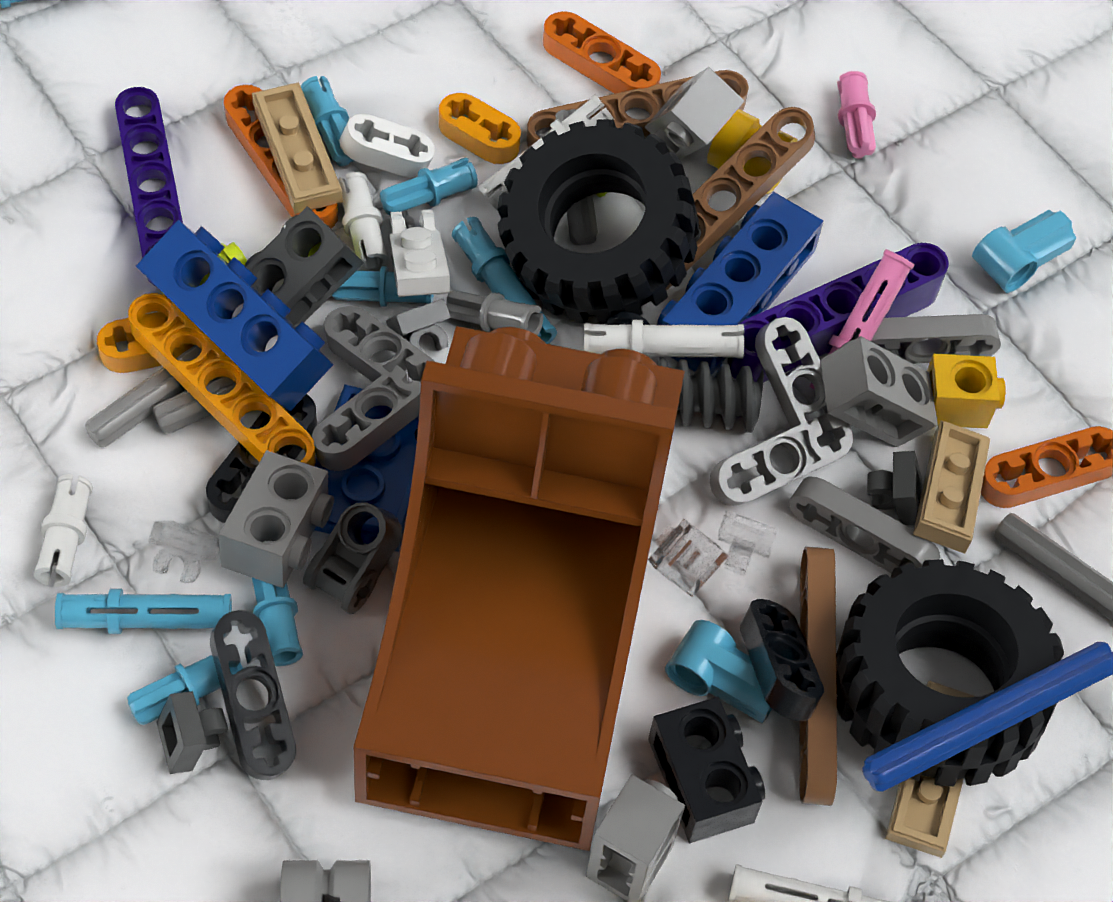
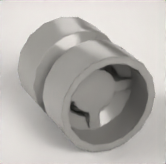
[280,860,371,902]

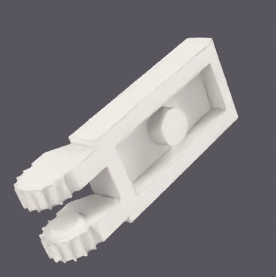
[389,209,450,297]

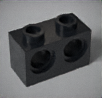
[648,697,765,844]

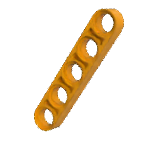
[128,293,316,466]

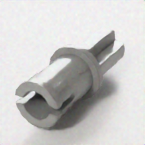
[446,290,543,335]

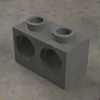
[245,206,364,328]

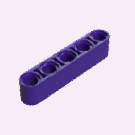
[727,242,949,383]

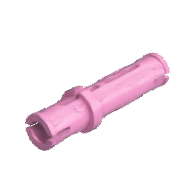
[809,249,915,389]

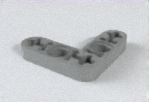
[312,306,435,471]
[709,317,853,506]

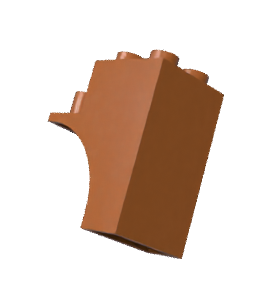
[353,326,685,851]

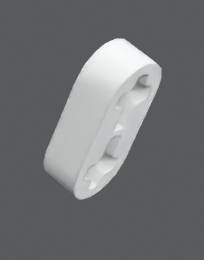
[339,113,435,178]

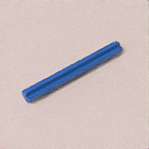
[862,642,1113,792]

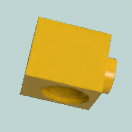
[927,354,1006,428]

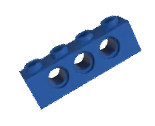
[657,191,824,376]
[136,220,334,411]

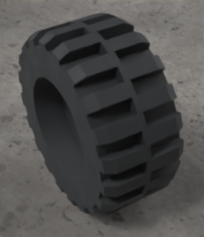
[497,119,699,324]
[836,559,1064,787]

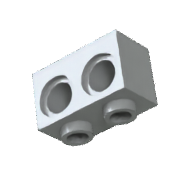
[645,67,745,160]
[820,336,938,447]
[218,450,334,588]
[586,774,685,902]

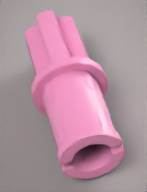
[837,71,876,159]

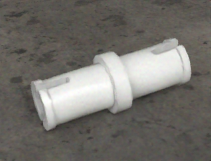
[338,172,389,271]
[34,474,93,587]

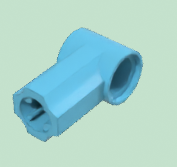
[972,210,1076,293]
[665,620,772,723]

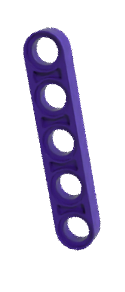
[115,87,183,287]

